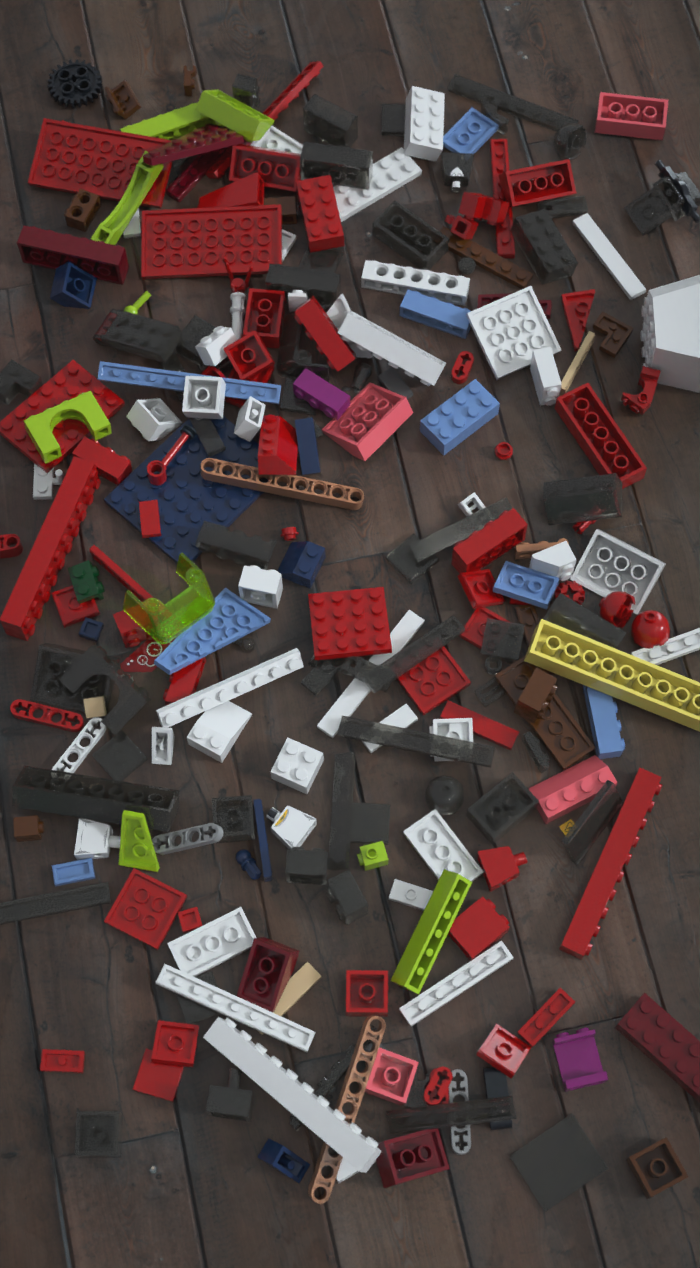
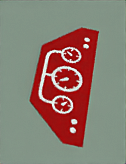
[119,619,179,672]

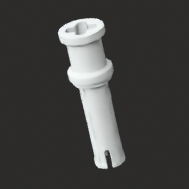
[230,292,246,340]

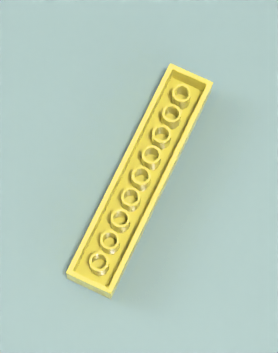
[524,619,700,732]

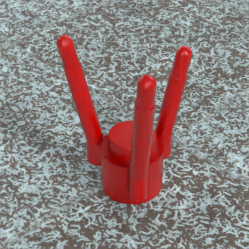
[223,257,253,293]

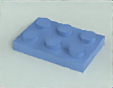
[443,107,499,162]
[493,561,559,609]

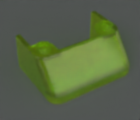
[123,552,215,644]

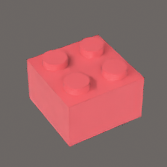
[364,1047,419,1106]

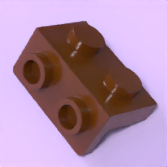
[104,80,141,119]

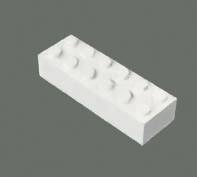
[337,311,446,386]

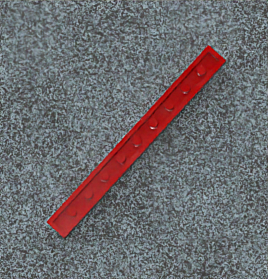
[205,61,324,179]

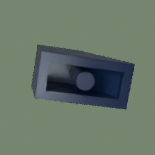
[258,1138,310,1184]

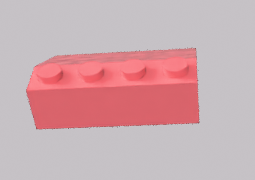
[322,382,413,461]

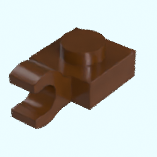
[183,65,197,96]

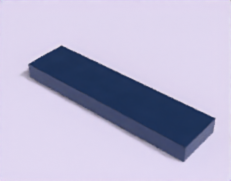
[253,799,273,882]

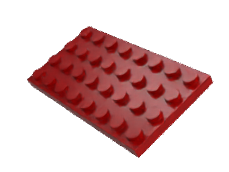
[28,118,173,209]
[141,204,282,279]

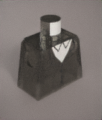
[441,152,474,193]

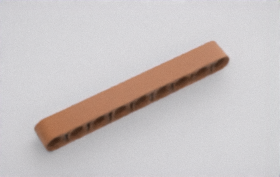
[201,458,364,510]
[308,1015,386,1204]

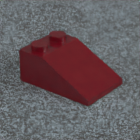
[237,937,299,1012]
[376,1127,450,1188]

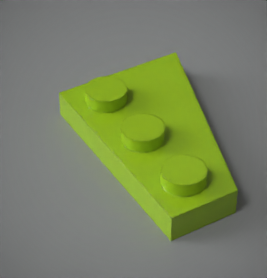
[119,810,160,872]

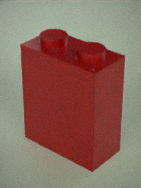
[448,896,510,961]

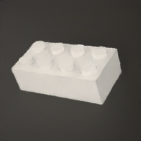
[404,86,445,162]

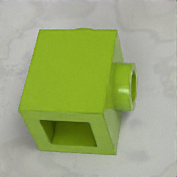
[357,841,388,871]

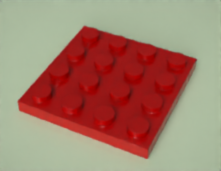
[308,587,392,660]

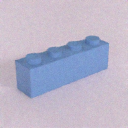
[400,289,471,339]
[583,685,625,759]

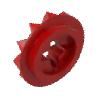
[555,580,585,609]

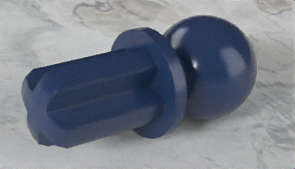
[235,849,262,880]

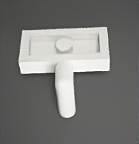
[33,464,64,500]

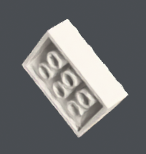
[570,529,666,615]

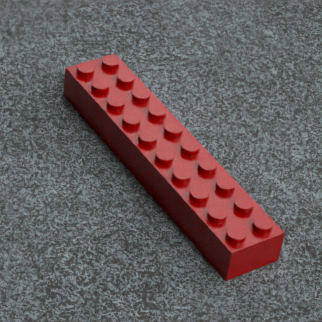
[0,456,101,641]

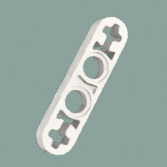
[51,717,106,783]

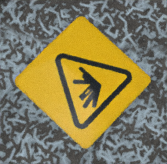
[559,819,579,839]

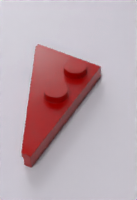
[561,289,595,351]

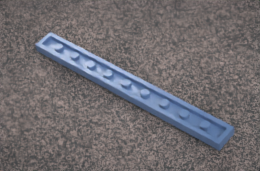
[97,361,281,404]

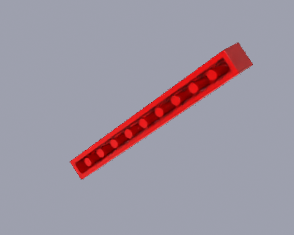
[559,768,662,960]

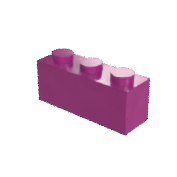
[293,368,350,421]

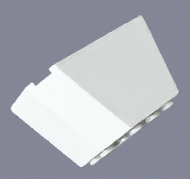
[640,275,700,393]

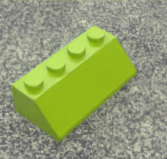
[196,90,275,142]

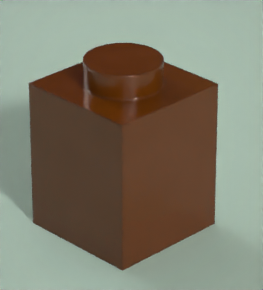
[13,815,45,842]

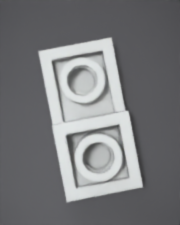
[288,290,307,313]

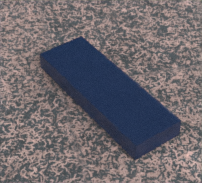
[295,417,321,475]

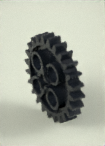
[47,59,103,109]

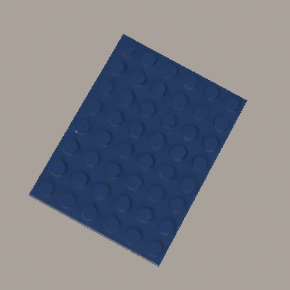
[104,416,268,570]

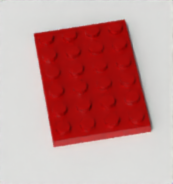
[0,360,125,473]

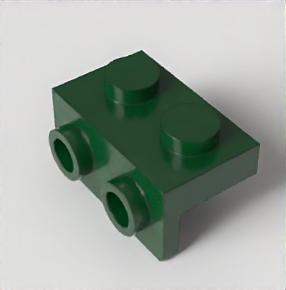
[68,560,105,604]

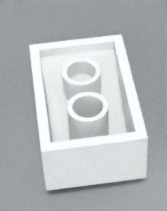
[187,701,252,763]

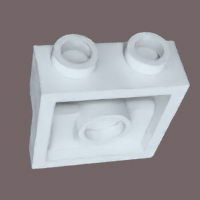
[429,718,474,762]

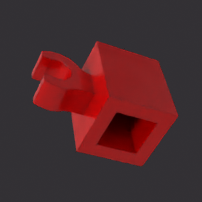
[445,215,479,239]

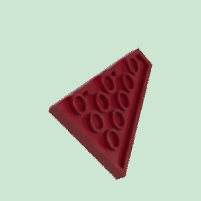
[143,124,244,166]

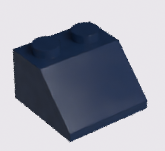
[50,262,97,309]
[278,541,326,589]

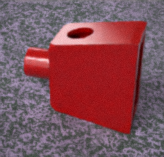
[476,846,527,892]

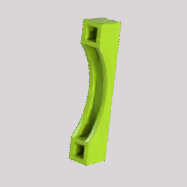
[91,151,164,245]

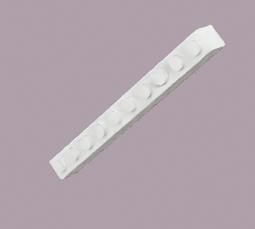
[203,1017,382,1173]

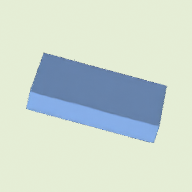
[52,858,95,886]

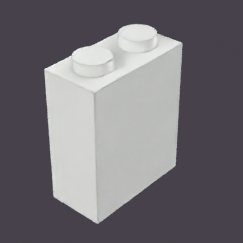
[530,347,562,406]

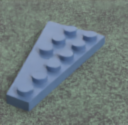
[154,588,271,675]

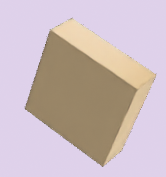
[83,696,107,718]

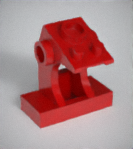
[621,366,661,415]

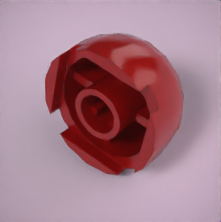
[599,591,635,631]
[631,610,670,648]

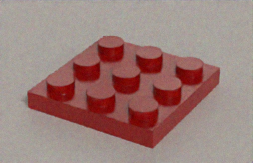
[390,638,471,715]
[104,868,187,950]

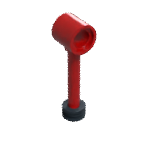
[147,424,196,486]

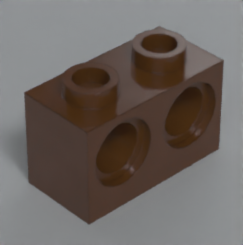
[64,189,101,232]

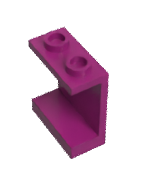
[552,1028,608,1092]

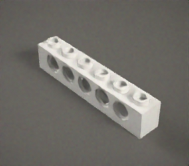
[361,260,470,306]

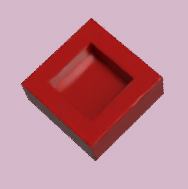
[178,907,203,933]

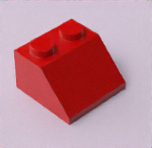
[223,330,275,380]

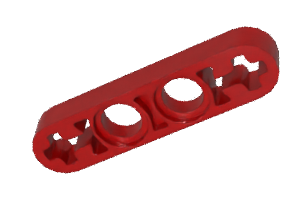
[10,699,85,732]

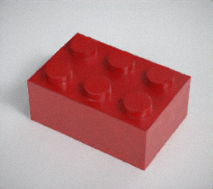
[243,288,286,349]

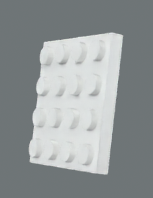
[466,286,561,380]

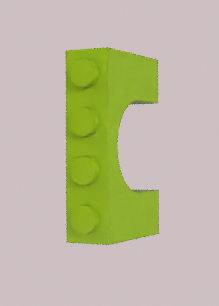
[24,391,112,464]

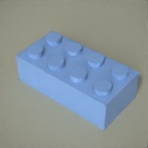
[420,379,500,456]

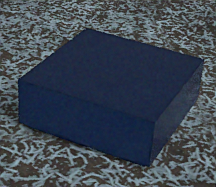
[78,617,104,642]

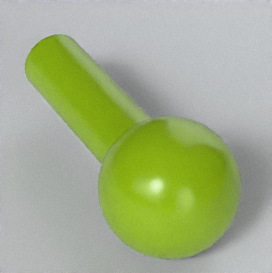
[124,291,151,319]

